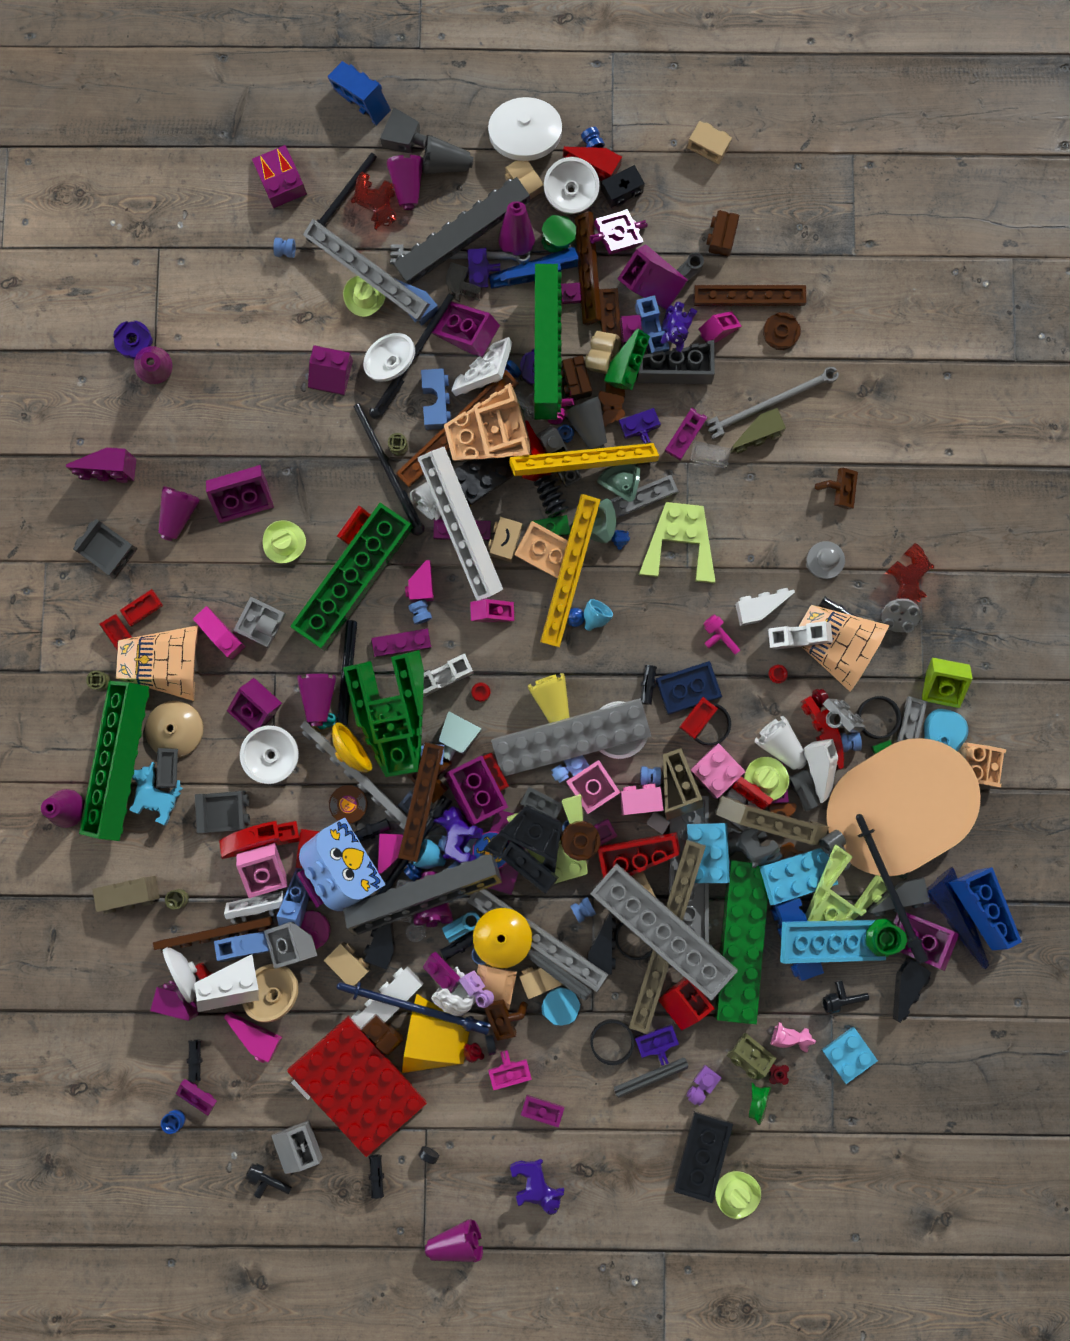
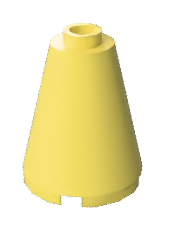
[528,673,570,723]

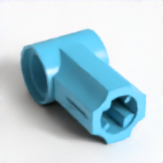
[442,911,480,943]

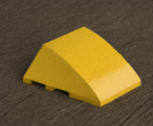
[402,994,469,1073]

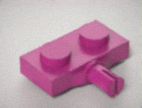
[488,1050,532,1091]

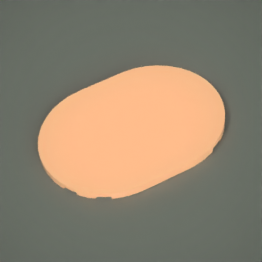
[826,738,981,876]

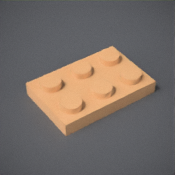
[514,521,568,579]

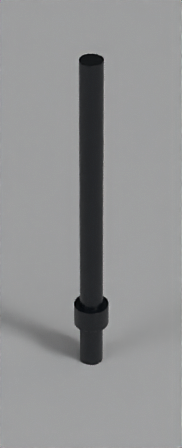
[306,153,377,243]

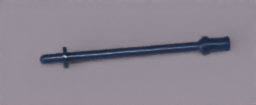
[337,982,490,1035]

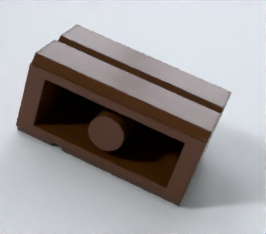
[706,210,740,257]
[561,355,592,400]

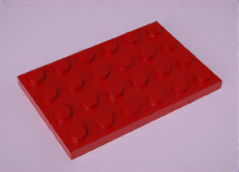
[287,1016,427,1157]

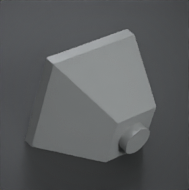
[264,922,317,969]

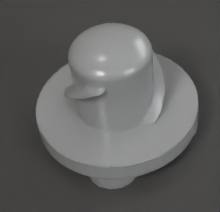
[806,541,845,579]

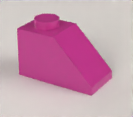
[698,311,742,343]
[405,560,434,602]
[470,599,514,622]
[378,834,403,873]

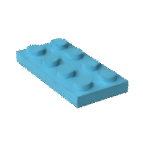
[759,848,838,905]

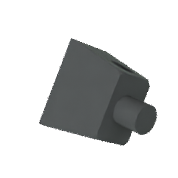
[380,108,427,153]

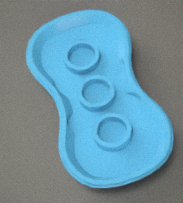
[924,709,968,751]

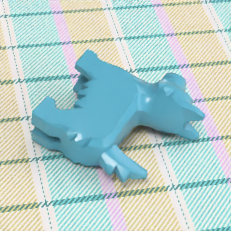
[130,762,183,825]

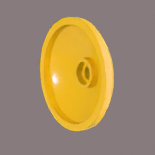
[332,722,372,773]
[473,908,532,968]

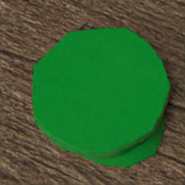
[541,215,576,252]
[866,919,908,957]
[749,1083,771,1125]

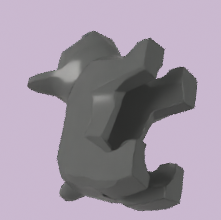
[727,828,782,868]

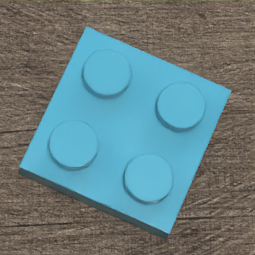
[821,1027,878,1084]

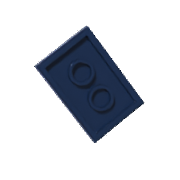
[655,661,722,715]

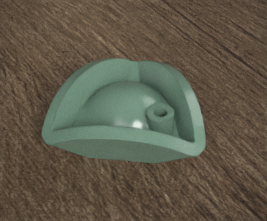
[597,464,640,502]
[573,498,616,543]

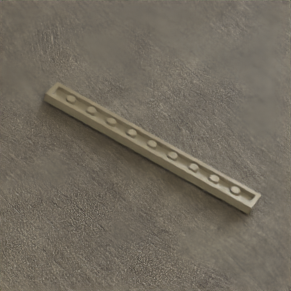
[629,839,706,1034]

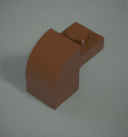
[362,1014,404,1055]

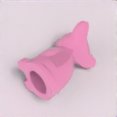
[771,1022,816,1052]

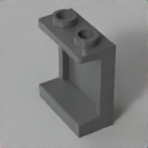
[73,519,137,579]
[195,791,250,833]

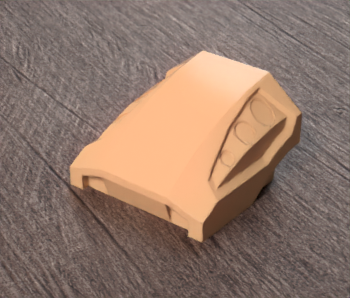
[959,743,1006,788]
[475,964,517,1010]

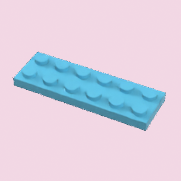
[780,920,886,964]

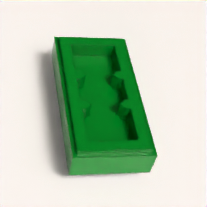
[530,515,570,536]

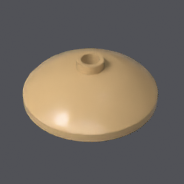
[145,701,203,758]
[242,964,298,1023]

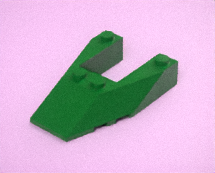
[343,650,424,777]

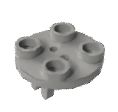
[881,599,921,633]

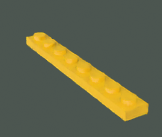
[509,443,659,476]
[540,494,601,647]

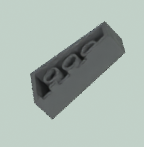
[637,340,715,384]

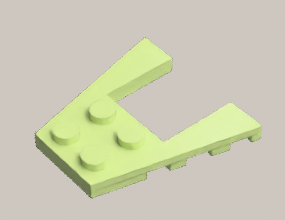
[639,502,715,583]
[507,794,588,884]
[805,844,887,921]

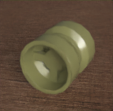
[388,433,408,456]
[86,670,111,691]
[165,889,189,910]

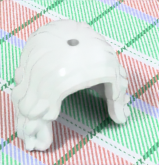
[431,967,476,1016]

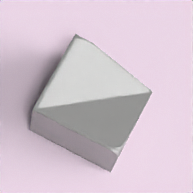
[647,812,670,835]

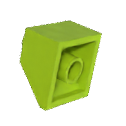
[922,657,973,708]

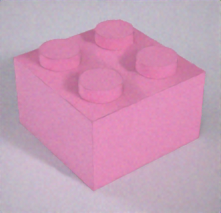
[690,743,746,799]
[566,760,620,814]
[619,784,663,815]
[236,843,287,898]

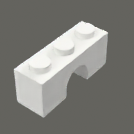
[768,621,833,650]
[423,654,474,697]

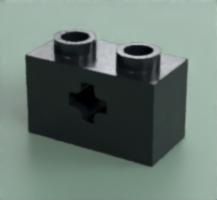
[601,165,645,208]

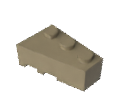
[663,748,703,820]
[92,876,160,914]

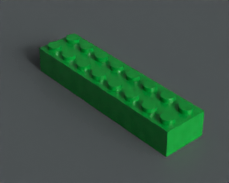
[534,264,562,420]
[290,503,413,651]
[79,681,149,841]
[714,860,768,1025]

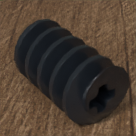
[534,475,569,518]

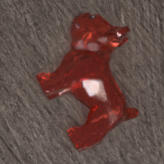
[351,172,396,230]
[886,543,934,602]

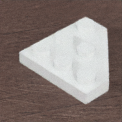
[452,337,513,396]

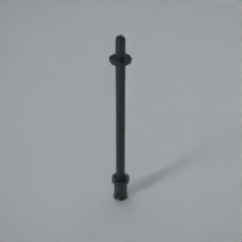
[377,795,453,895]
[856,814,929,964]

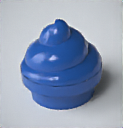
[611,530,630,550]
[567,608,585,627]

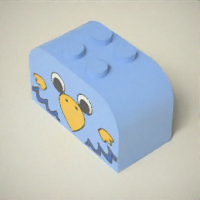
[299,818,385,911]

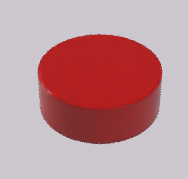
[471,682,491,702]

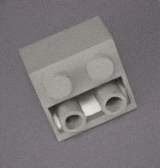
[271,1120,323,1174]

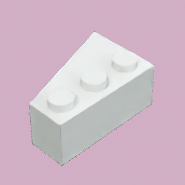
[194,954,259,1012]

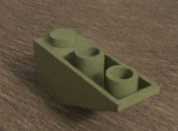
[730,408,786,454]

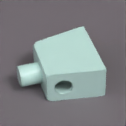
[439,712,482,761]

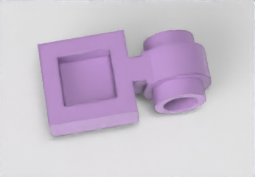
[459,970,494,1008]

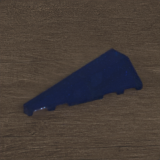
[927,867,989,969]

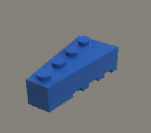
[949,867,1022,951]
[770,898,824,981]

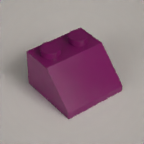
[308,345,353,395]
[227,678,282,732]
[150,981,199,1021]

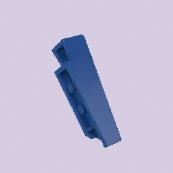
[489,247,578,289]

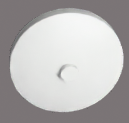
[488,97,562,161]

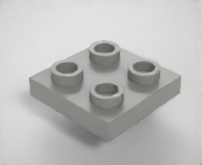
[233,597,286,648]
[823,698,866,733]

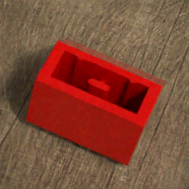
[658,977,715,1031]

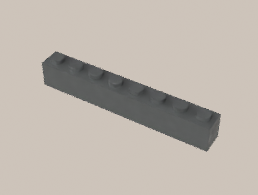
[394,177,530,285]
[343,854,502,936]

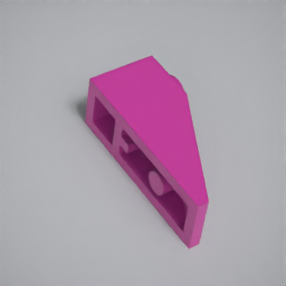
[193,606,246,660]
[224,1012,282,1063]

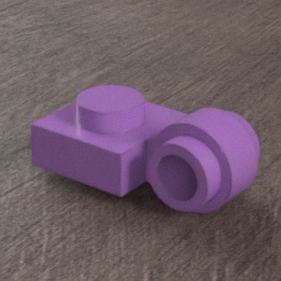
[686,1065,721,1106]

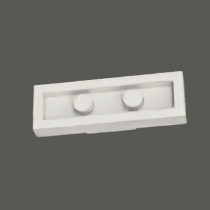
[224,891,285,924]

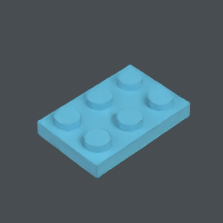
[687,823,730,883]

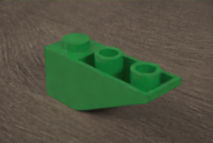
[604,329,650,390]

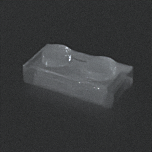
[689,441,731,468]

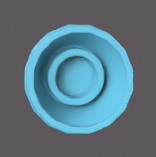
[584,599,613,631]
[413,839,446,869]

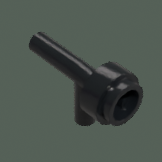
[822,981,869,1014]
[245,1163,292,1199]

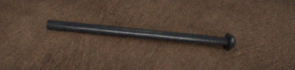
[369,294,455,419]
[353,403,425,536]

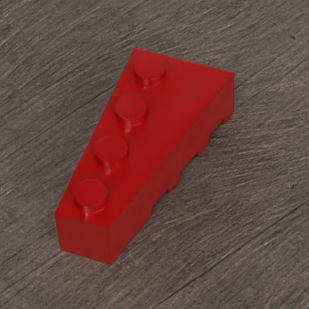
[598,832,680,878]

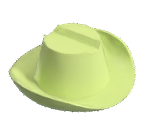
[343,276,386,317]
[263,520,306,563]
[744,757,789,801]
[715,1171,761,1219]

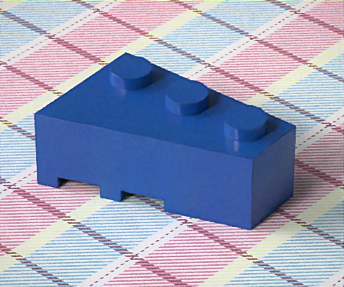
[327,61,391,126]

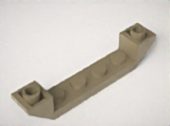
[715,795,829,845]

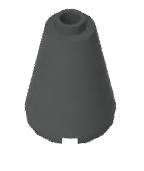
[422,135,473,174]
[564,397,607,449]

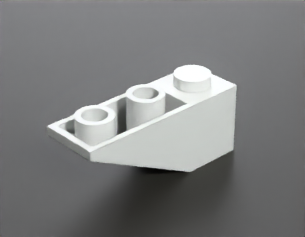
[735,588,795,626]
[804,739,838,803]

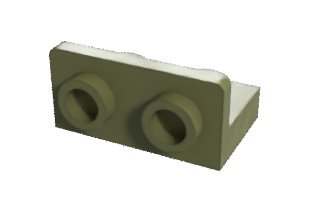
[727,1033,776,1080]

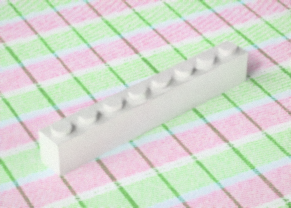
[417,447,503,601]
[291,966,424,1100]

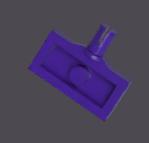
[468,248,500,288]
[619,408,661,444]
[635,1024,679,1066]

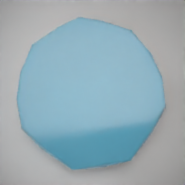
[541,987,580,1026]

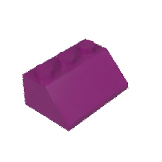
[206,465,274,523]
[443,755,508,827]

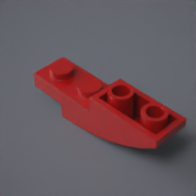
[801,696,844,770]
[219,821,300,859]

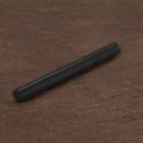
[337,620,357,727]

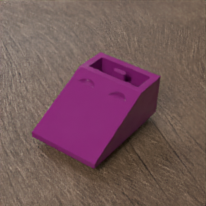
[617,244,688,310]
[66,447,137,483]

